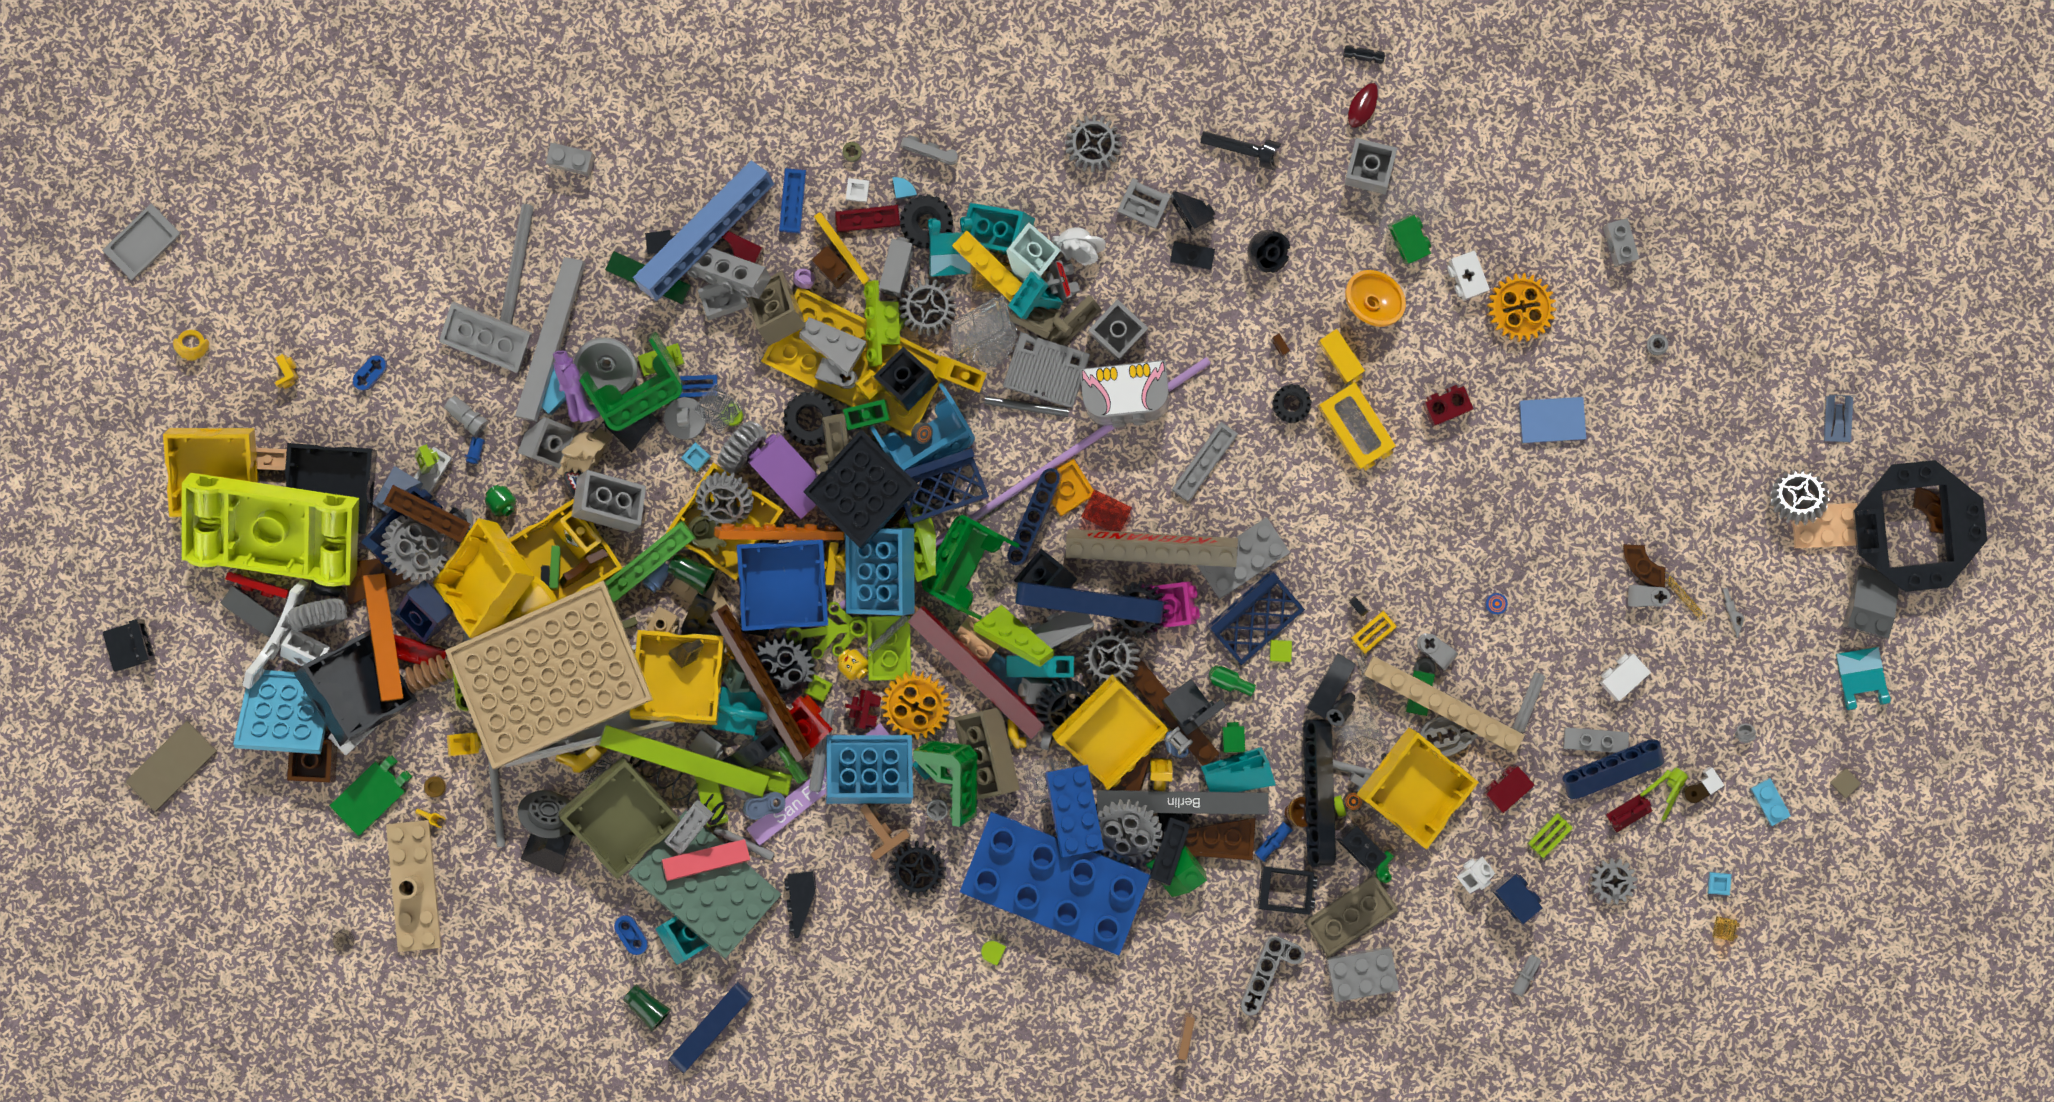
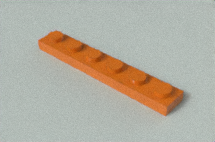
[714,523,844,540]

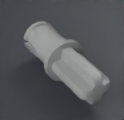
[1511,955,1541,997]

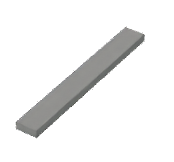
[515,257,586,422]

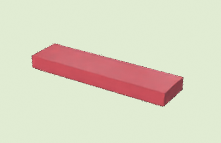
[661,839,750,881]

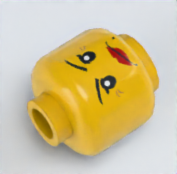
[837,649,868,681]

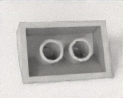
[1028,611,1095,648]

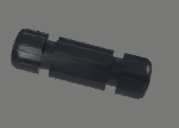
[1343,45,1385,64]

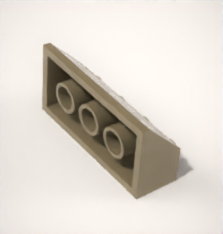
[954,707,1020,800]

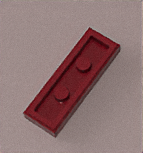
[835,205,900,233]

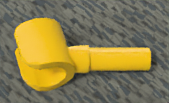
[415,808,446,828]

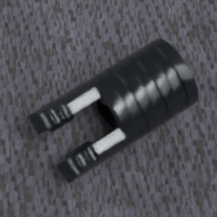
[1327,693,1356,726]

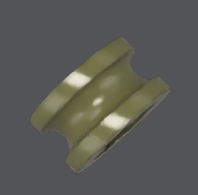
[843,142,862,162]

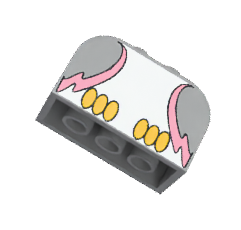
[1080,360,1170,428]

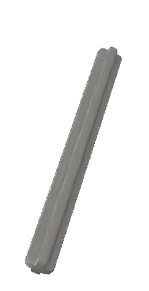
[500,204,534,325]

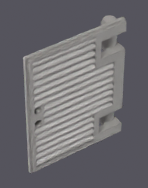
[1003,332,1090,408]

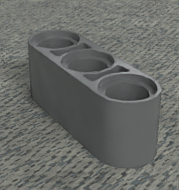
[220,585,281,637]

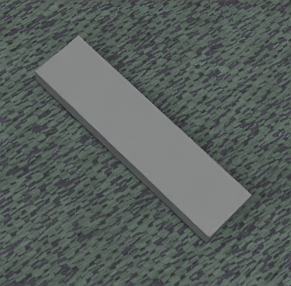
[1171,422,1238,502]

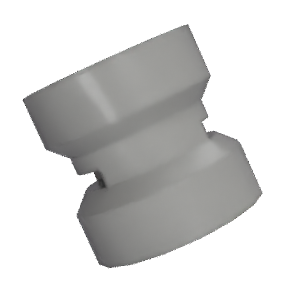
[927,799,948,821]

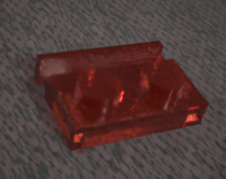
[1081,489,1132,532]

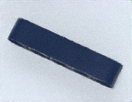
[1007,468,1062,565]
[1562,739,1665,799]
[668,982,753,1074]

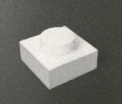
[846,178,870,203]

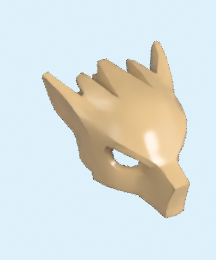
[557,428,612,476]

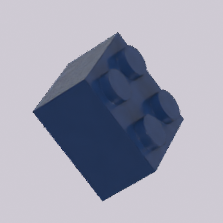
[394,580,453,643]
[1490,872,1543,924]

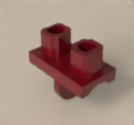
[844,689,881,729]

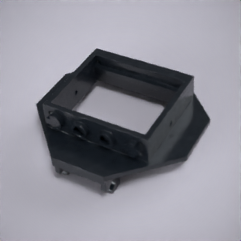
[1853,460,1988,592]

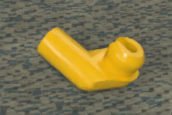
[1007,719,1027,749]

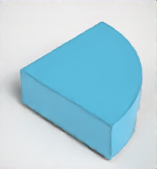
[892,177,917,199]

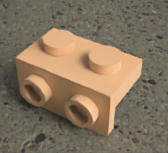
[954,615,1000,664]

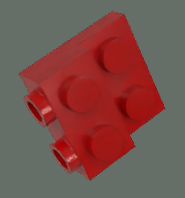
[788,695,833,749]

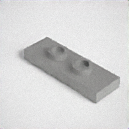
[1563,727,1629,753]
[664,800,714,855]

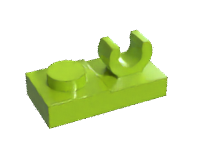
[638,343,685,377]
[414,444,440,475]

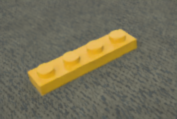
[952,230,1022,302]

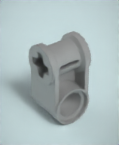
[815,357,858,389]
[1628,585,1670,607]
[1417,633,1458,671]

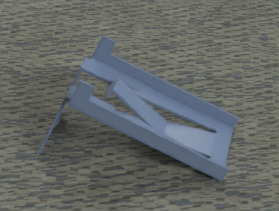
[1824,395,1853,442]

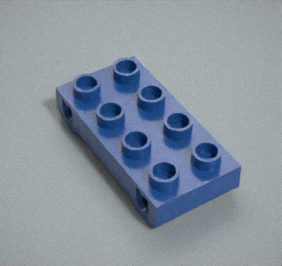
[960,811,1150,956]

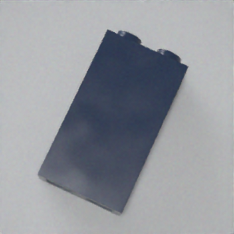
[361,486,443,573]

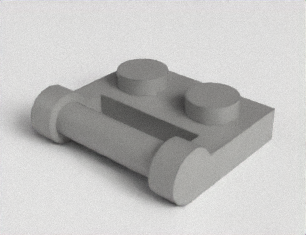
[1117,178,1171,229]

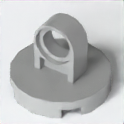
[664,397,707,440]

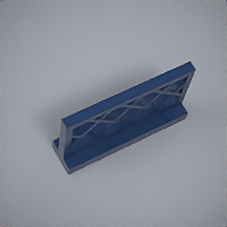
[903,448,989,525]
[1207,570,1305,665]

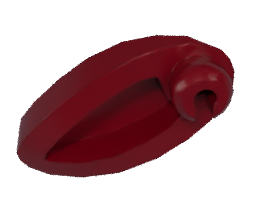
[1348,83,1378,128]

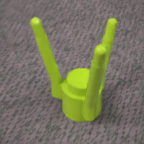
[1640,768,1688,821]

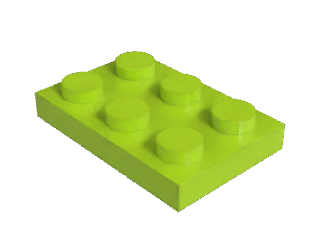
[867,616,912,681]

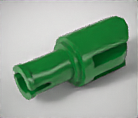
[1209,665,1256,697]

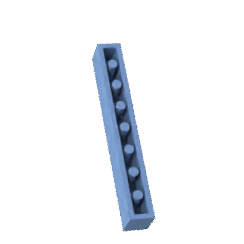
[633,160,774,301]

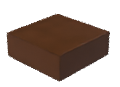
[1271,333,1290,357]

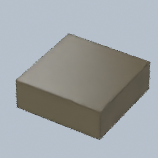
[1830,768,1861,798]

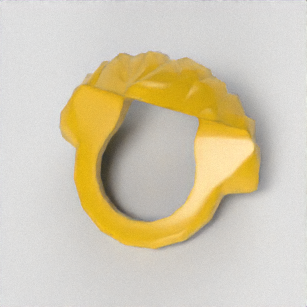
[173,330,210,361]

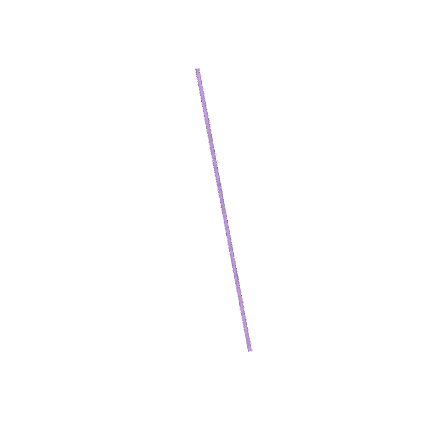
[665,357,1211,730]

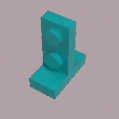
[1008,272,1064,319]

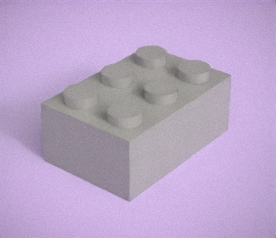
[572,470,646,533]
[1326,946,1399,1002]

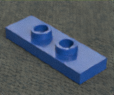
[779,168,807,234]

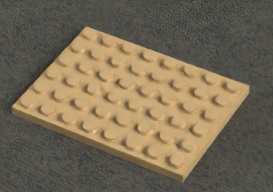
[445,581,653,770]

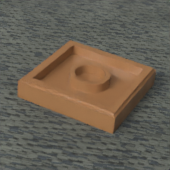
[1176,1012,1195,1060]

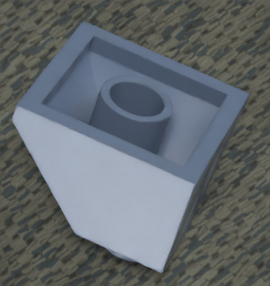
[373,466,423,513]

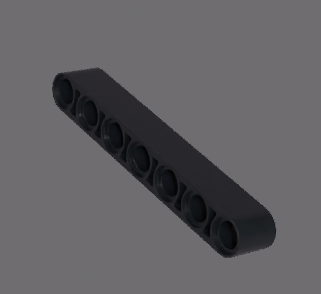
[1303,719,1336,867]

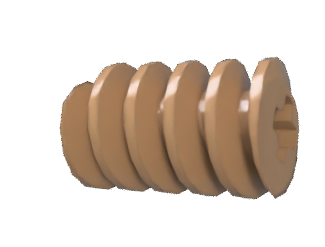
[405,655,453,693]

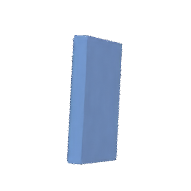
[1519,397,1586,443]

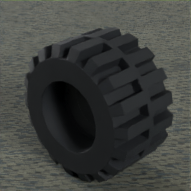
[783,391,837,446]

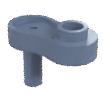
[742,792,786,820]

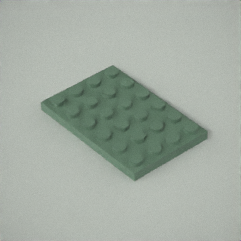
[628,810,782,959]

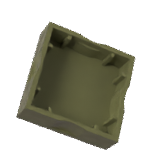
[558,755,681,879]

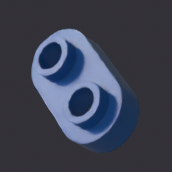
[614,915,648,955]

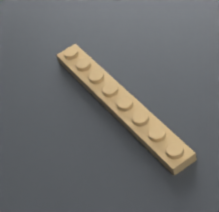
[1363,656,1525,754]

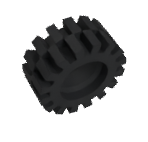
[1272,384,1312,423]
[916,476,954,513]

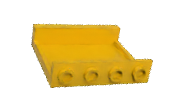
[1052,674,1169,790]

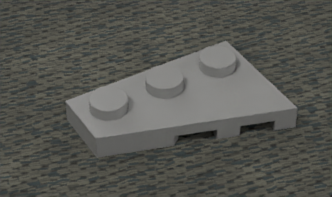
[800,317,866,377]

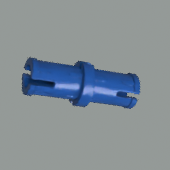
[1254,822,1293,862]

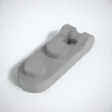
[900,135,958,165]

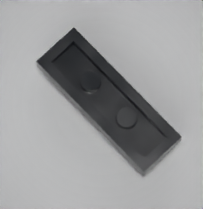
[1148,818,1190,886]

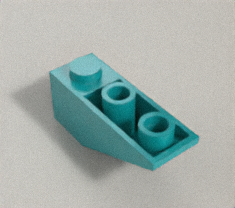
[1006,656,1074,678]

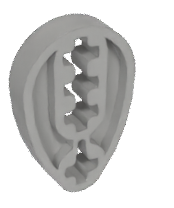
[1420,716,1478,757]

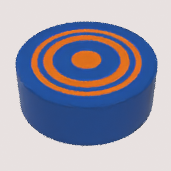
[1485,593,1508,614]

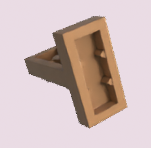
[860,804,911,861]

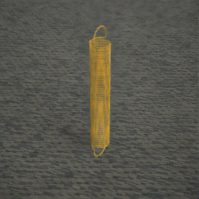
[1665,572,1707,621]

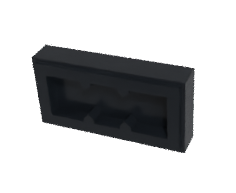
[1170,241,1215,270]

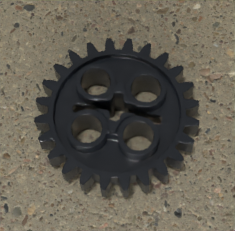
[748,634,815,701]

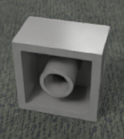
[1345,138,1397,195]
[1088,299,1148,362]

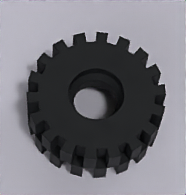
[900,194,953,250]

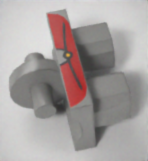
[1046,260,1080,301]

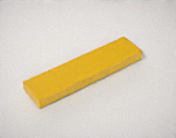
[814,212,870,287]

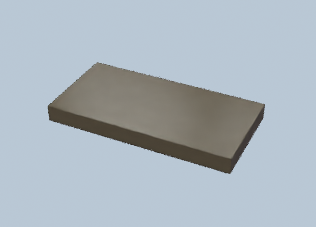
[125,721,217,811]
[1304,874,1398,957]

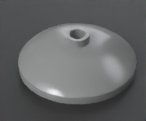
[574,337,638,394]

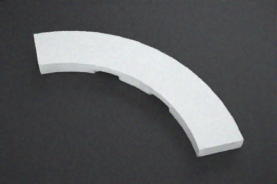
[243,579,308,689]

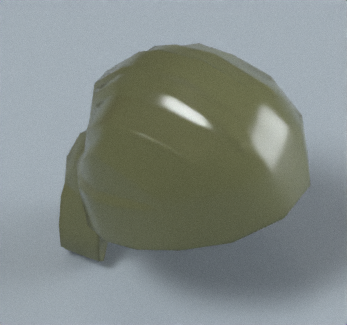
[688,515,727,555]

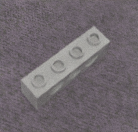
[687,248,771,299]

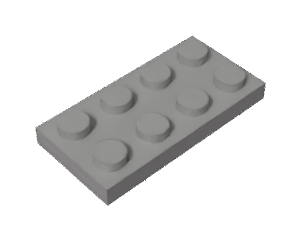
[439,302,532,373]
[1197,517,1290,599]

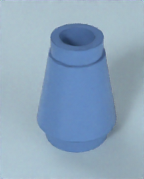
[641,563,669,593]

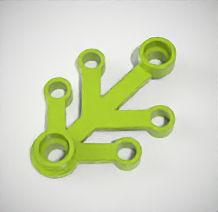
[786,601,868,659]

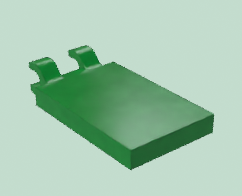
[329,755,413,836]

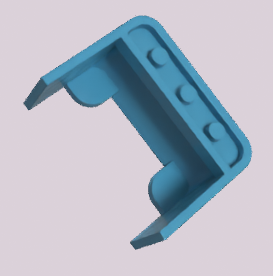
[869,383,975,471]

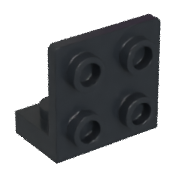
[103,619,156,672]
[1162,679,1227,735]

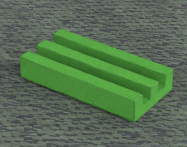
[549,545,561,590]

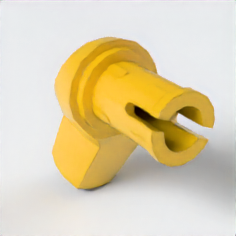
[555,745,607,773]

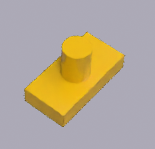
[824,542,843,585]
[1150,758,1173,791]

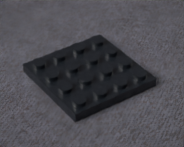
[803,430,921,549]

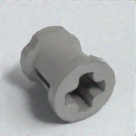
[1165,727,1193,755]

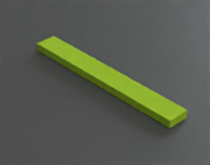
[599,725,769,797]

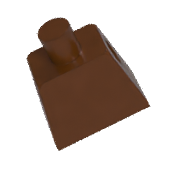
[810,246,853,290]

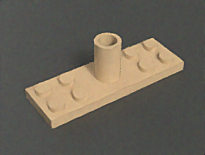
[386,820,442,952]

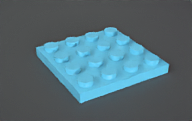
[233,670,326,754]

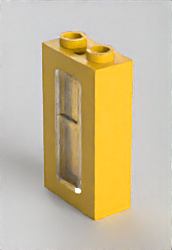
[1317,382,1396,471]

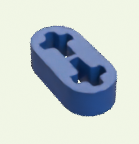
[353,355,388,391]

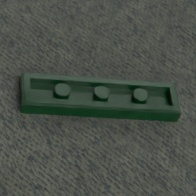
[605,251,691,305]

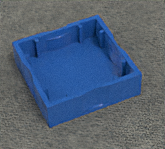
[737,540,828,631]

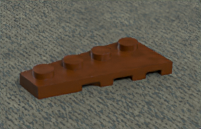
[1184,818,1256,860]

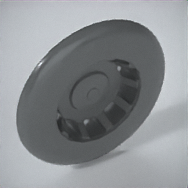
[518,790,571,838]

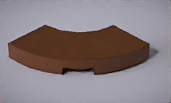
[1912,487,1943,534]
[1623,544,1666,588]
[559,549,608,588]

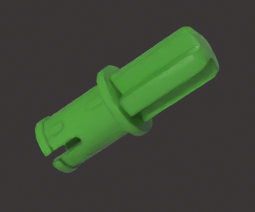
[777,743,808,784]

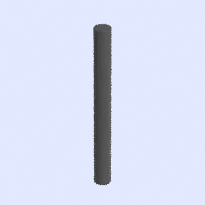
[984,396,1069,417]

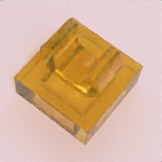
[1712,916,1740,941]

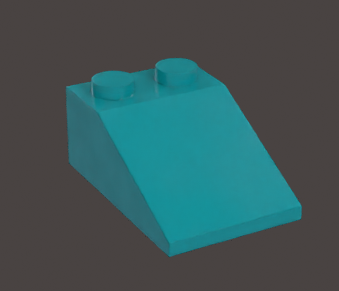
[966,203,1035,256]
[655,916,709,965]

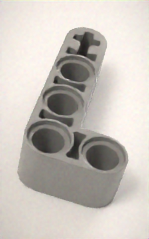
[1240,935,1305,1016]

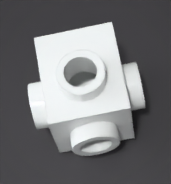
[1457,856,1495,894]

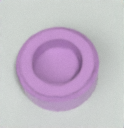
[793,269,815,289]

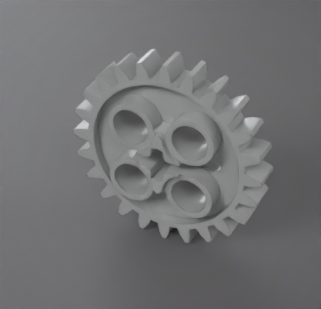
[381,515,448,582]
[1098,799,1163,863]

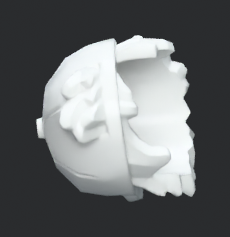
[1052,227,1106,266]

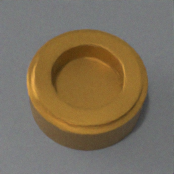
[424,776,446,798]

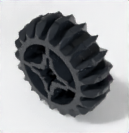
[1113,581,1169,639]
[1034,678,1090,732]
[888,841,946,899]

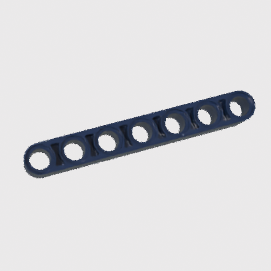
[1015,582,1165,623]

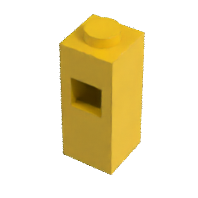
[1318,329,1365,384]

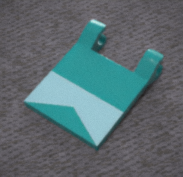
[928,216,973,277]
[1836,647,1891,710]

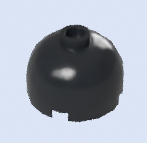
[1247,230,1290,273]

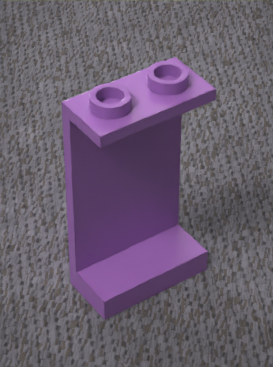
[748,432,818,519]

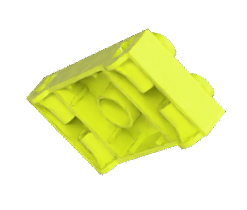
[182,473,359,587]

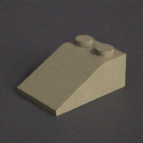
[747,271,806,346]

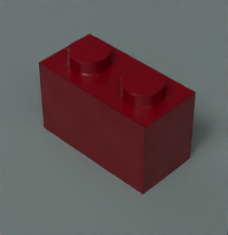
[1483,765,1535,813]

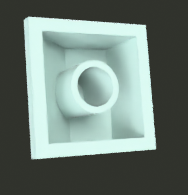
[1006,223,1061,282]

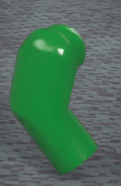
[1375,850,1395,883]

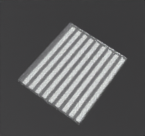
[1357,155,1455,248]

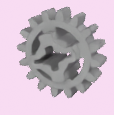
[1590,858,1638,905]

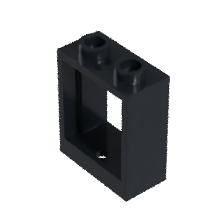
[1257,865,1318,915]

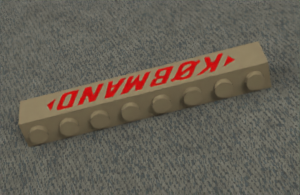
[1066,529,1238,567]

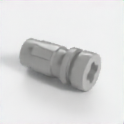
[444,396,489,437]

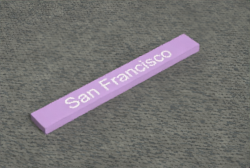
[747,723,890,846]

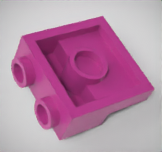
[1148,581,1200,628]

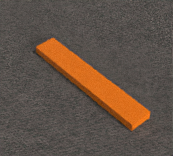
[362,573,403,702]

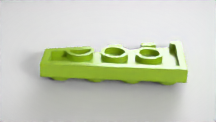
[974,605,1054,667]

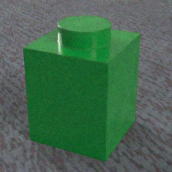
[1222,722,1245,753]

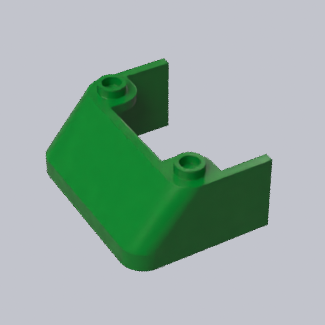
[579,332,683,431]
[922,515,1020,620]

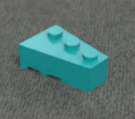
[1201,747,1276,792]

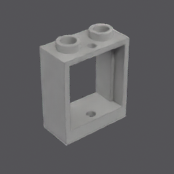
[879,237,914,298]

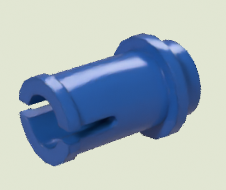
[465,437,485,465]

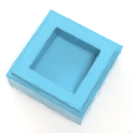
[681,442,711,472]
[1707,872,1732,896]

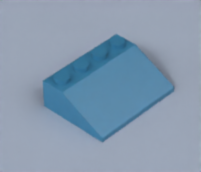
[845,528,915,615]
[826,735,913,804]

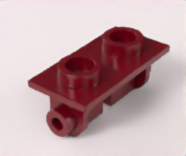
[1605,793,1653,833]

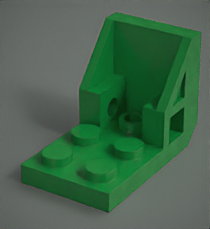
[913,740,977,827]

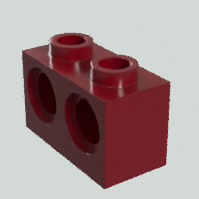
[1423,385,1474,427]

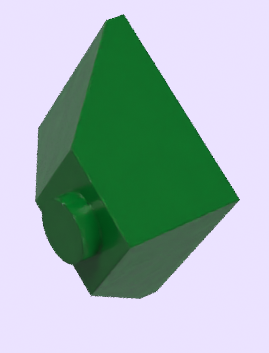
[1146,845,1207,897]

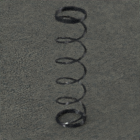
[629,756,727,826]

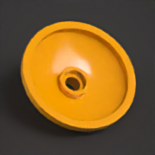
[1345,270,1406,327]

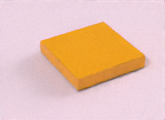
[1044,459,1096,517]

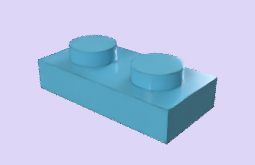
[1750,778,1791,826]

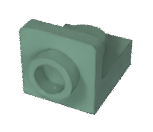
[723,659,750,693]

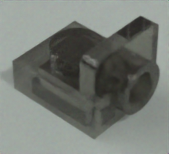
[668,639,704,668]

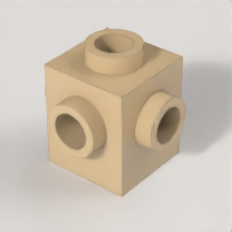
[646,606,680,634]

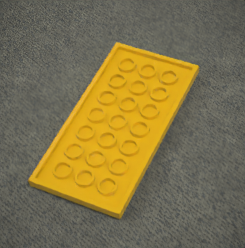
[761,287,942,437]

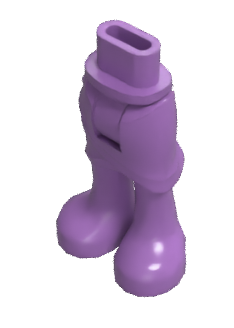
[553,351,601,422]

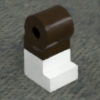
[1682,767,1724,803]

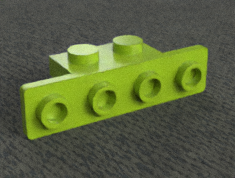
[864,280,900,367]

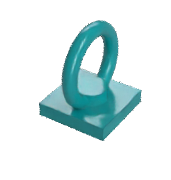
[712,687,769,736]

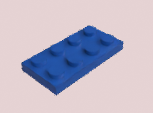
[1045,765,1104,858]

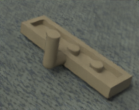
[1031,295,1102,351]
[814,413,848,472]

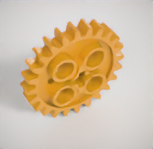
[1487,273,1557,342]
[881,670,951,740]

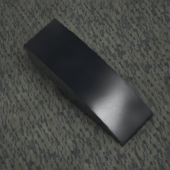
[1306,653,1356,719]

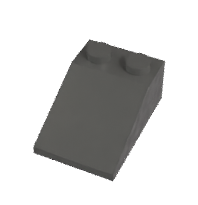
[1842,566,1899,639]

